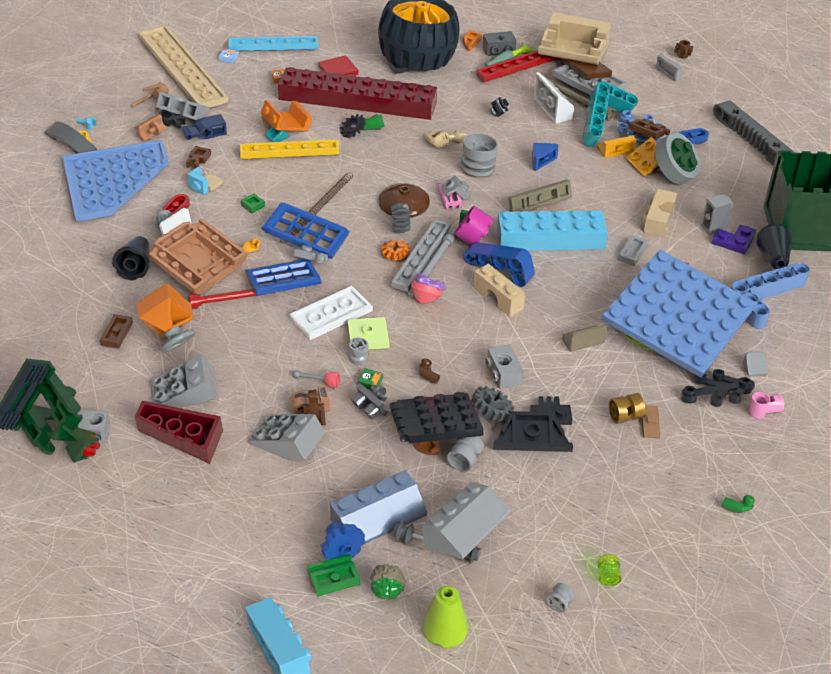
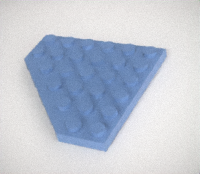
[62,140,168,222]

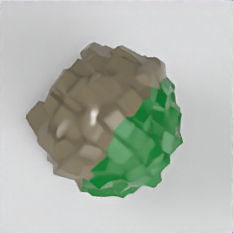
[370,564,406,600]

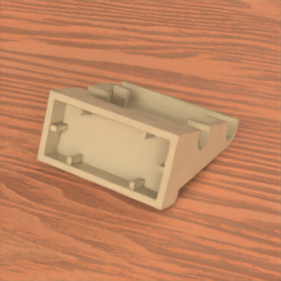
[538,12,611,65]

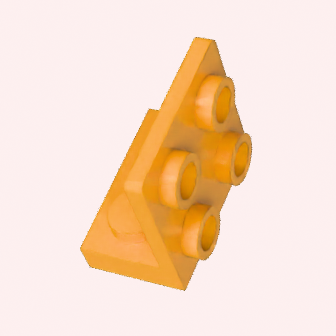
[626,137,659,177]

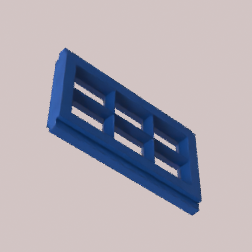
[245,259,322,296]

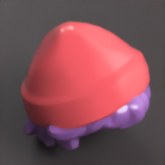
[411,272,447,304]

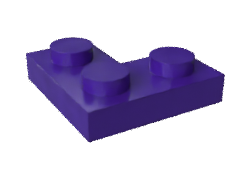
[711,224,756,255]

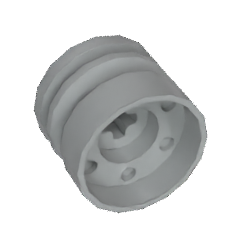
[461,134,498,176]

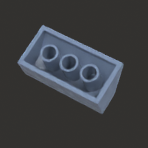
[330,470,427,544]

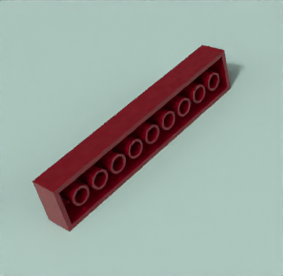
[278,67,437,120]

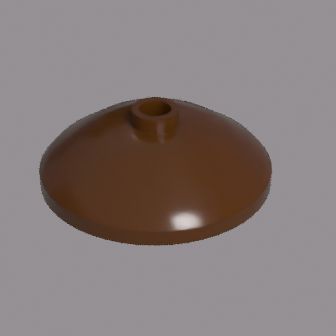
[379,183,430,218]

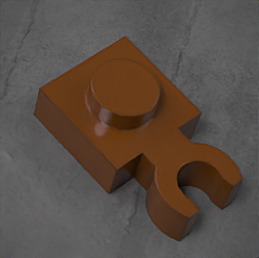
[186,146,211,168]

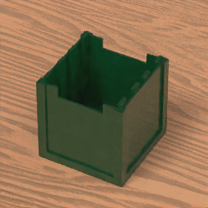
[763,150,831,251]

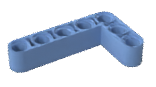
[731,263,810,329]

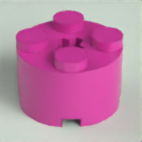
[454,206,494,246]

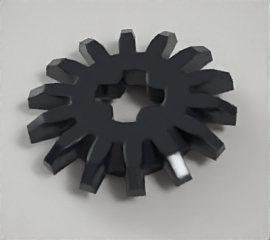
[340,114,366,138]

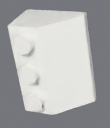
[534,72,574,124]

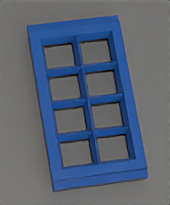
[262,203,350,259]

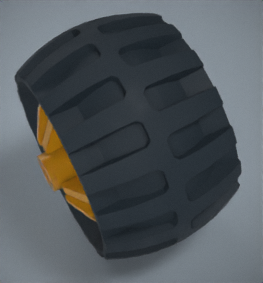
[378,0,460,71]

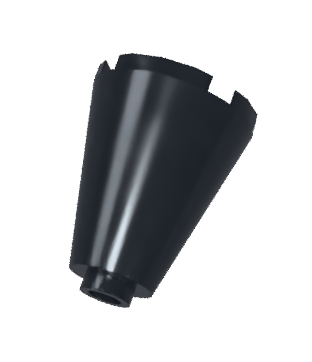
[756,224,793,269]
[112,236,149,281]

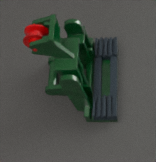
[0,358,100,463]

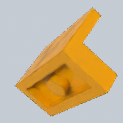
[597,136,636,158]

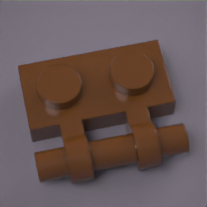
[628,119,670,140]

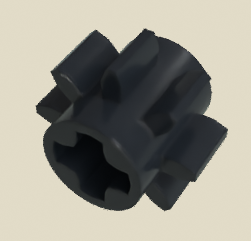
[490,97,509,116]

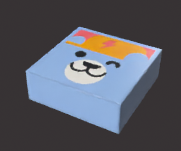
[219,49,239,63]

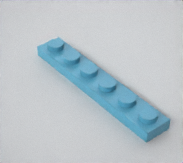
[229,36,318,51]

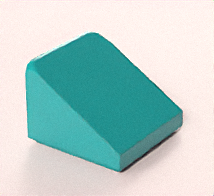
[265,127,289,142]

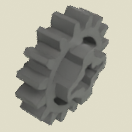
[471,386,514,423]

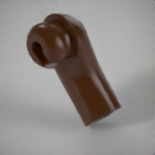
[419,358,440,384]

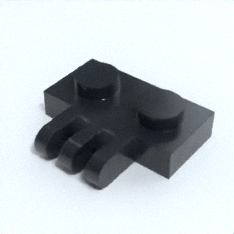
[530,396,573,425]

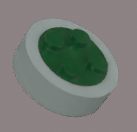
[655,132,700,184]

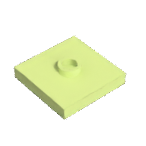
[348,317,389,350]

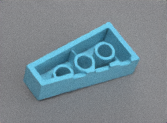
[245,597,311,674]

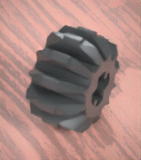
[391,203,411,233]

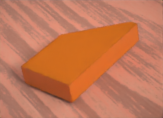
[463,30,482,51]

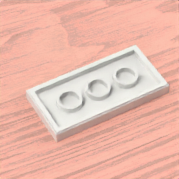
[289,286,373,340]

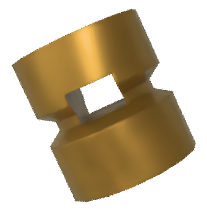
[609,393,646,424]

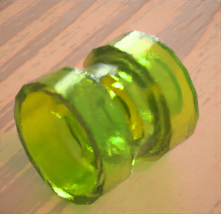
[597,554,622,586]

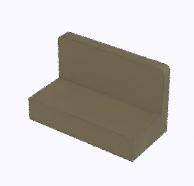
[562,324,607,352]

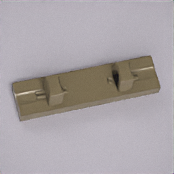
[508,179,572,212]

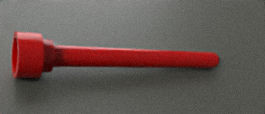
[188,289,276,309]

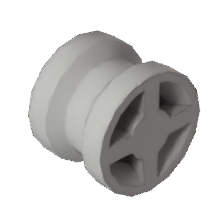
[546,583,575,612]

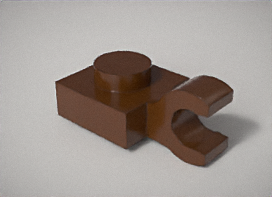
[303,389,326,426]

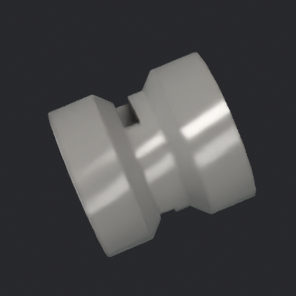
[349,337,368,365]

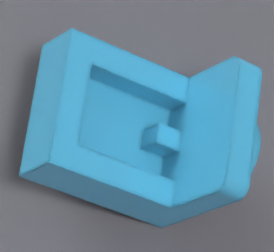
[187,167,209,195]

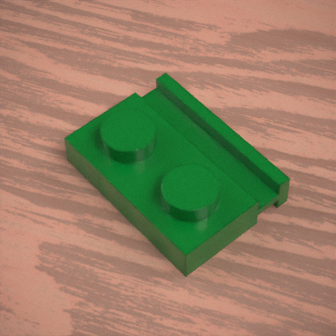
[307,554,360,597]

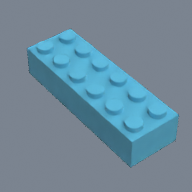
[497,210,608,250]

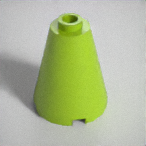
[422,586,469,648]

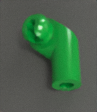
[722,495,755,513]

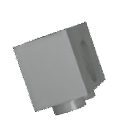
[485,344,524,389]

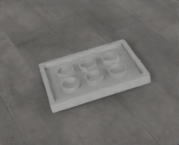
[552,65,628,96]

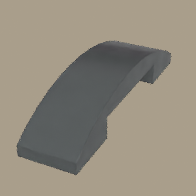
[44,121,97,154]

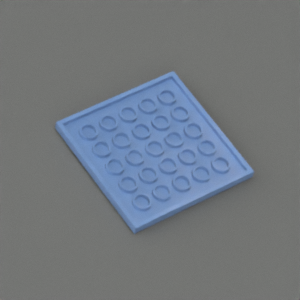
[601,249,757,378]

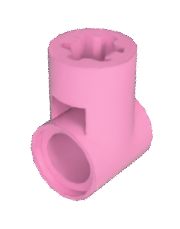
[747,392,784,419]

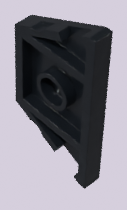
[493,411,573,452]

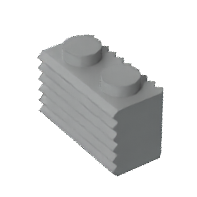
[701,194,733,235]

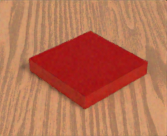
[318,55,358,76]

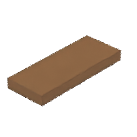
[642,405,660,439]

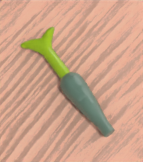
[484,43,535,67]

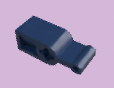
[181,114,227,140]

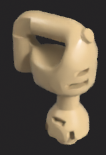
[425,129,466,148]

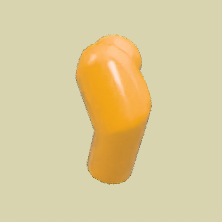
[241,238,261,256]

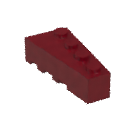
[135,400,223,464]

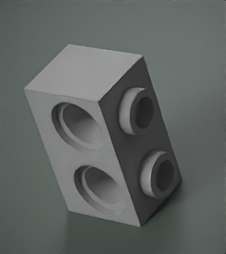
[65,411,110,443]

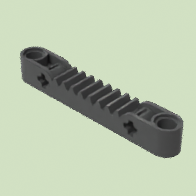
[713,100,795,166]

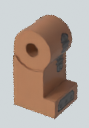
[290,385,330,414]

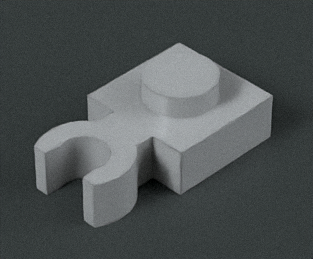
[294,245,328,263]

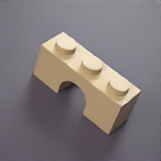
[642,189,678,237]
[473,264,525,317]

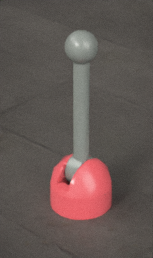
[293,370,340,388]

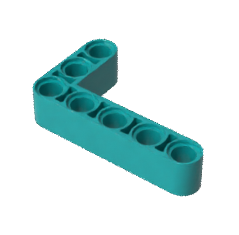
[582,81,638,147]

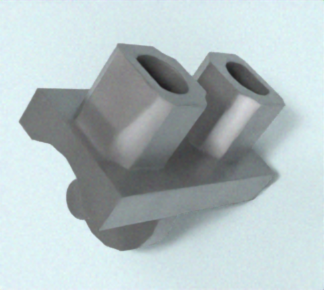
[351,383,388,420]

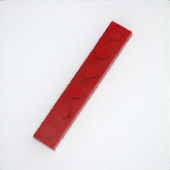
[476,51,559,82]

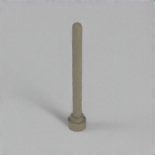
[555,84,616,120]

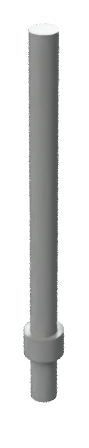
[408,227,457,297]

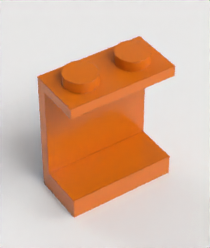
[261,100,312,131]

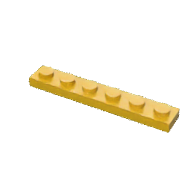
[240,139,339,159]

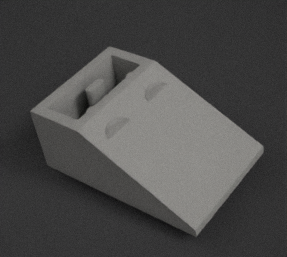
[151,354,218,407]
[247,414,325,461]

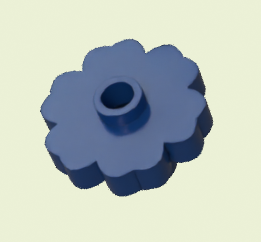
[321,522,366,560]

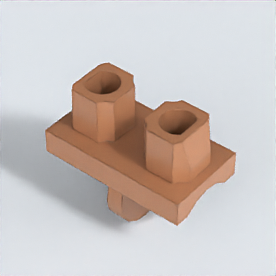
[135,114,166,141]

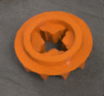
[381,240,410,261]

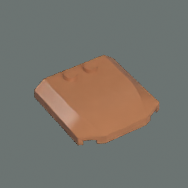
[149,219,247,294]

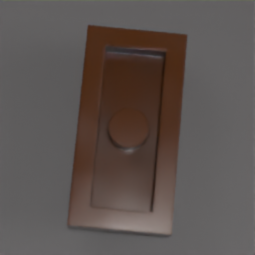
[100,314,133,348]

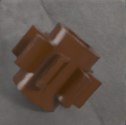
[674,40,693,59]

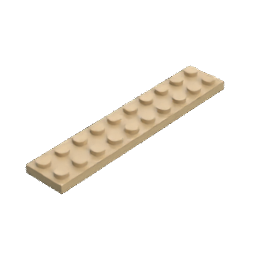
[138,25,229,108]

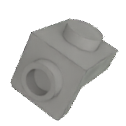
[442,176,470,200]

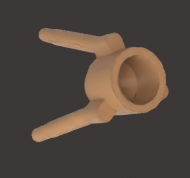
[131,82,169,110]

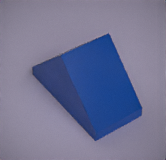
[532,143,559,171]

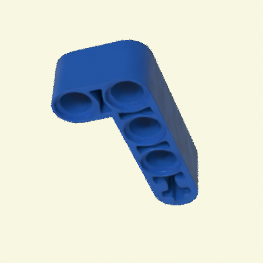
[463,242,535,287]

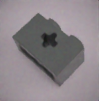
[482,31,517,56]

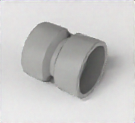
[447,436,484,472]

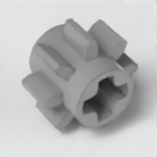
[153,210,173,230]

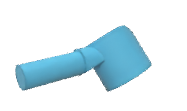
[76,117,96,130]

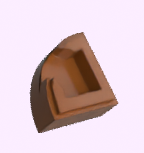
[413,441,441,455]

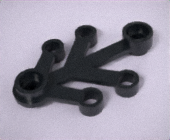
[681,369,755,407]

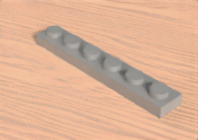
[391,219,451,292]

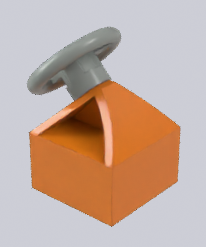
[137,283,195,353]

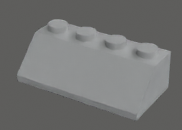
[422,482,511,559]

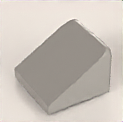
[743,352,768,376]

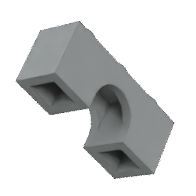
[156,92,210,120]

